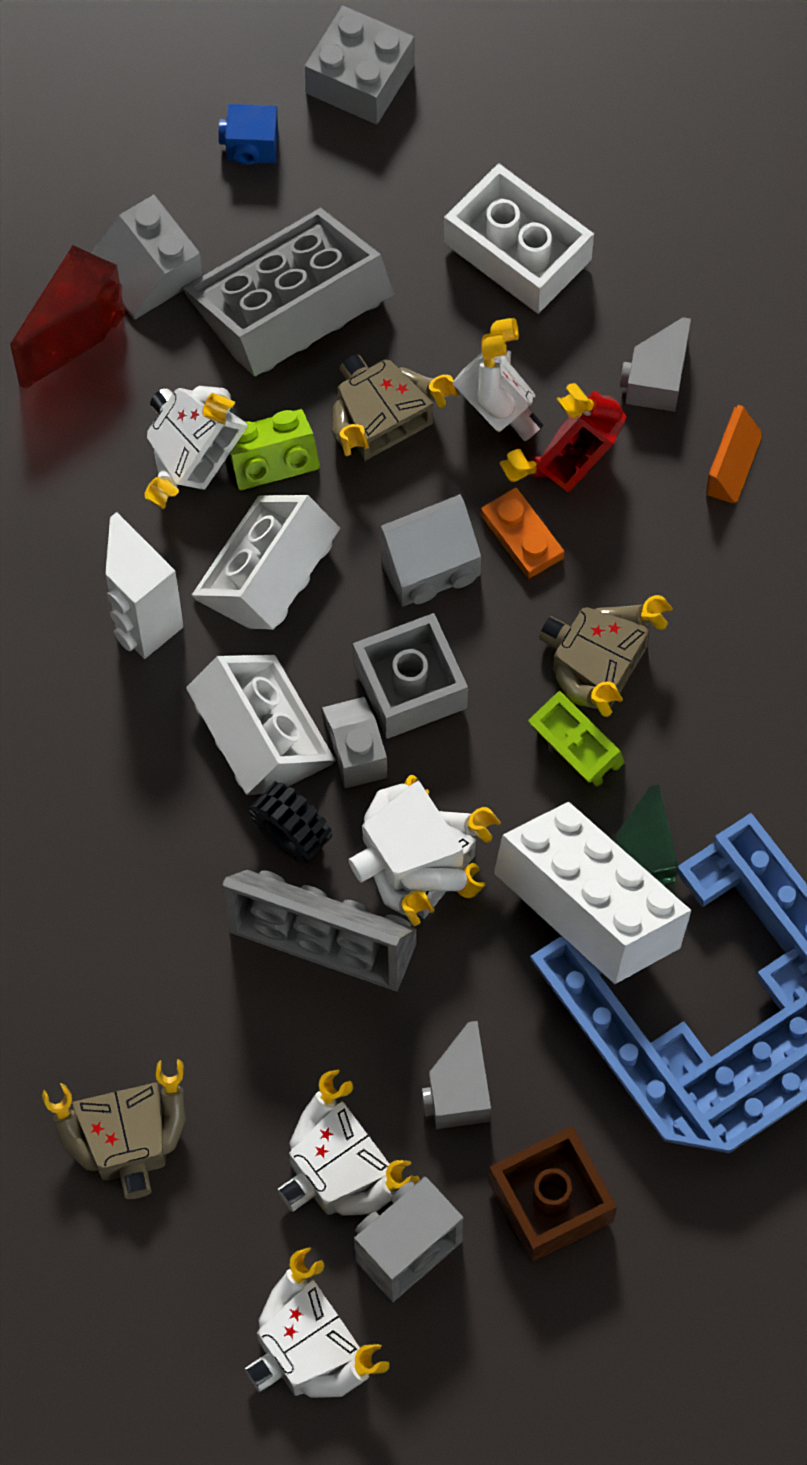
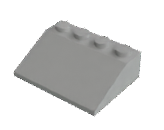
[183,208,394,376]
[222,870,416,992]

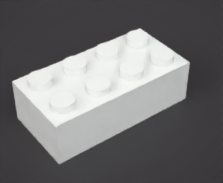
[494,802,691,984]

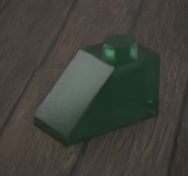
[615,784,678,885]

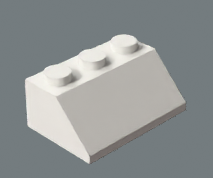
[192,495,341,630]
[106,512,184,659]
[186,655,336,795]

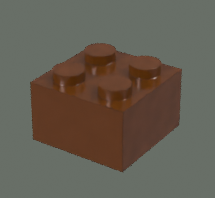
[488,1126,617,1263]

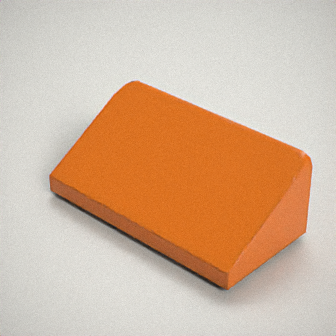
[706,405,762,504]

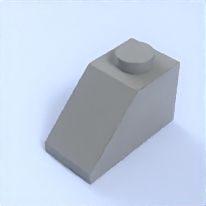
[620,317,691,412]
[322,697,387,789]
[422,1021,491,1129]

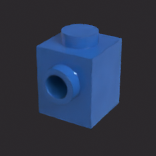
[218,104,279,164]

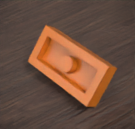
[481,487,564,580]

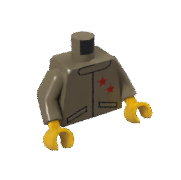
[332,354,460,461]
[539,595,673,717]
[42,1059,186,1199]

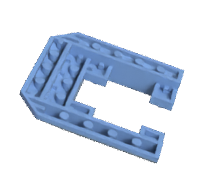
[530,813,807,1153]

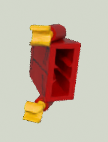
[499,383,627,493]

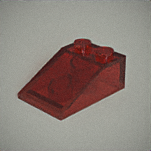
[10,245,126,389]

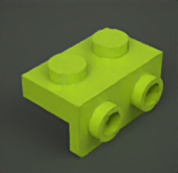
[228,409,320,490]

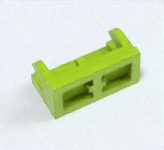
[528,690,625,786]

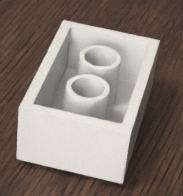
[444,163,594,314]

